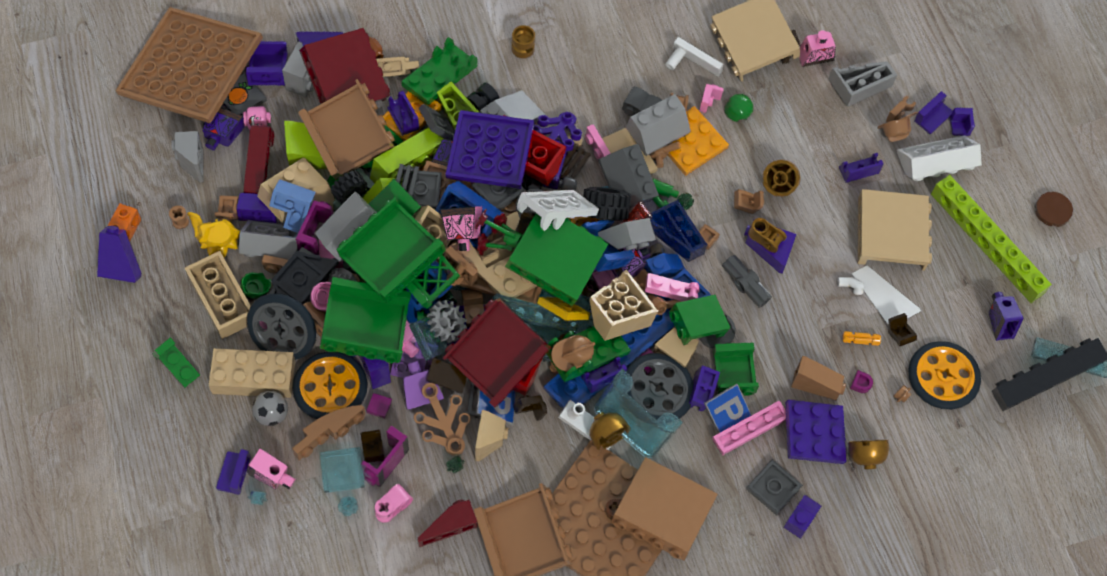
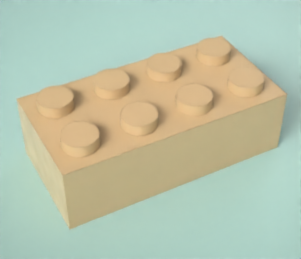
[185,251,250,339]
[209,348,296,398]

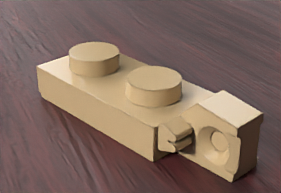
[376,57,419,77]

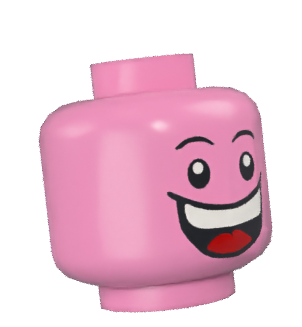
[243,106,271,130]

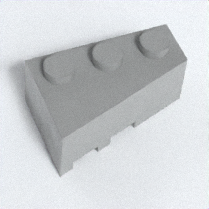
[829,61,897,107]

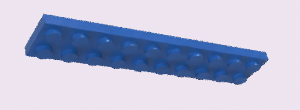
[544,268,711,409]

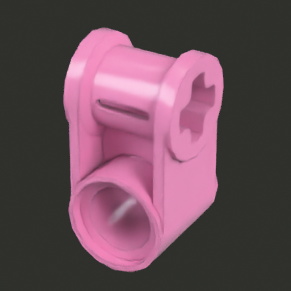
[375,484,413,523]

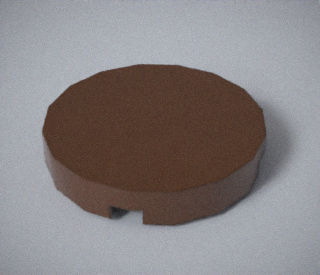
[1035,192,1073,227]

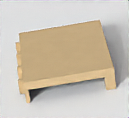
[710,0,800,81]
[858,189,932,271]

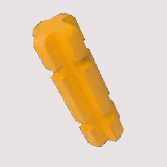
[842,331,881,346]

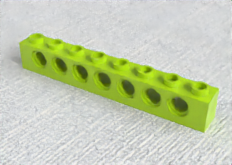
[931,175,1052,303]

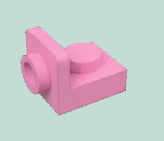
[699,84,724,113]

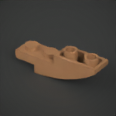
[292,405,366,460]

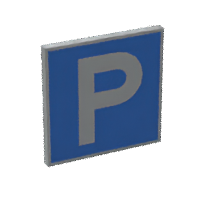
[704,383,752,434]
[476,388,516,425]

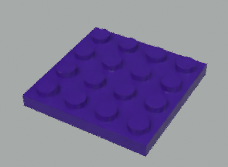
[445,110,534,189]

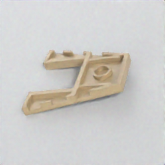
[450,211,537,303]

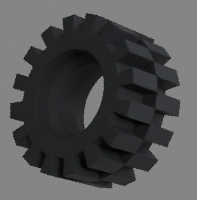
[331,170,368,205]

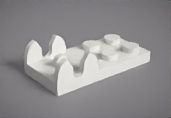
[517,190,599,231]

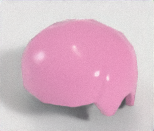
[310,282,331,311]

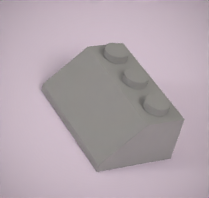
[626,94,691,156]
[315,191,377,262]
[239,220,298,260]

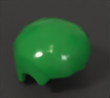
[724,94,753,122]
[240,272,271,300]

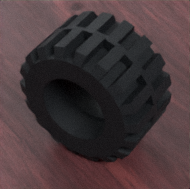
[583,187,631,221]

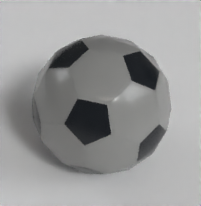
[252,391,288,426]

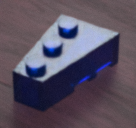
[645,200,707,262]

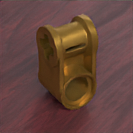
[748,218,787,253]

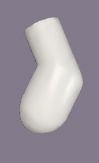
[837,277,865,295]

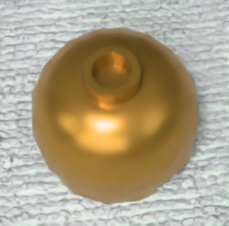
[763,159,801,197]
[589,412,631,450]
[849,440,889,469]

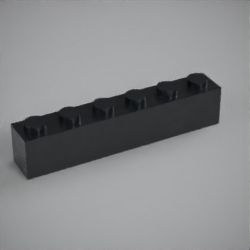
[991,338,1107,411]

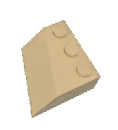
[257,157,335,223]
[589,269,658,341]

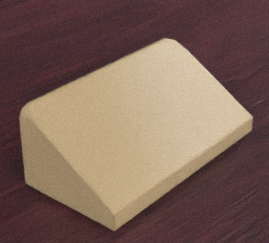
[476,235,515,268]

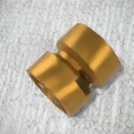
[512,25,535,58]

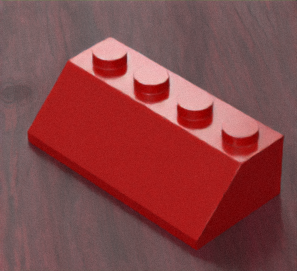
[503,115,566,186]

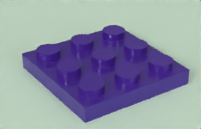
[785,400,847,464]

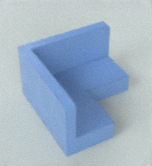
[269,180,316,233]

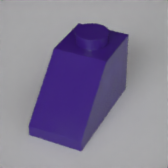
[783,495,821,539]

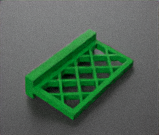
[407,255,461,309]

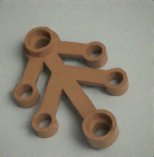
[413,383,471,456]

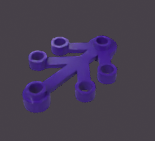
[533,112,582,151]

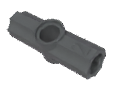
[722,255,772,308]

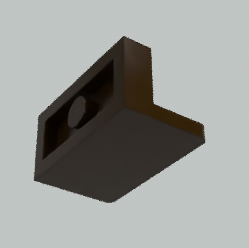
[424,358,467,393]

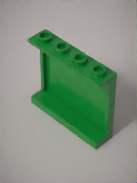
[336,197,446,304]
[505,213,608,306]
[320,277,411,363]

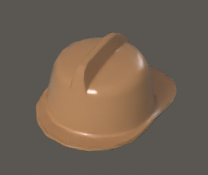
[877,112,918,142]
[551,335,595,371]

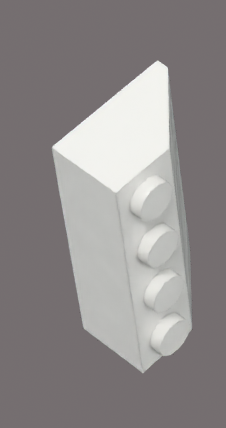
[897,135,981,181]

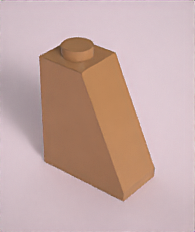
[791,356,846,400]

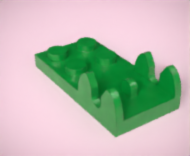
[401,37,478,106]
[546,327,631,382]

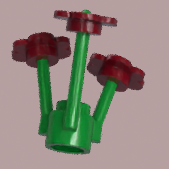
[475,209,523,256]

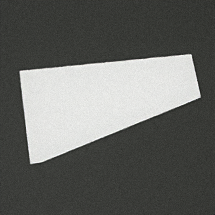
[852,265,921,324]

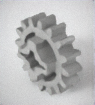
[427,300,467,343]

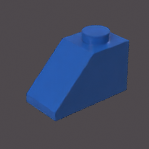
[644,253,685,278]

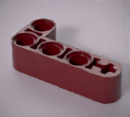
[244,125,274,194]

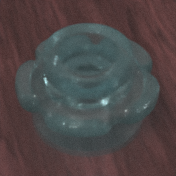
[247,491,268,505]
[338,496,358,516]

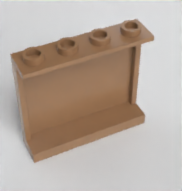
[298,79,395,180]
[611,457,718,561]
[474,483,573,576]

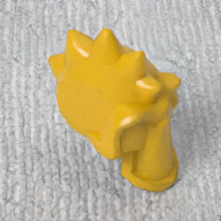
[187,212,240,258]

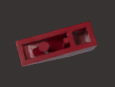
[417,499,477,548]

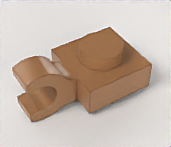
[886,96,916,122]

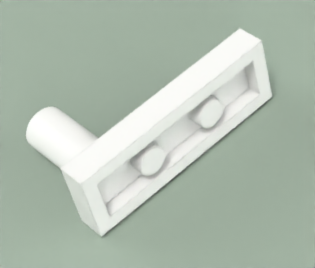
[665,37,723,77]
[558,400,610,450]

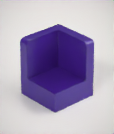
[950,108,975,136]

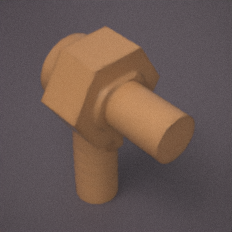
[650,142,681,168]
[443,262,467,286]
[647,293,681,315]

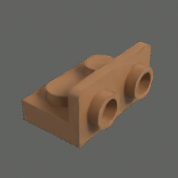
[444,246,480,286]

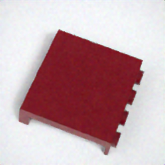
[299,28,390,104]
[443,298,552,408]

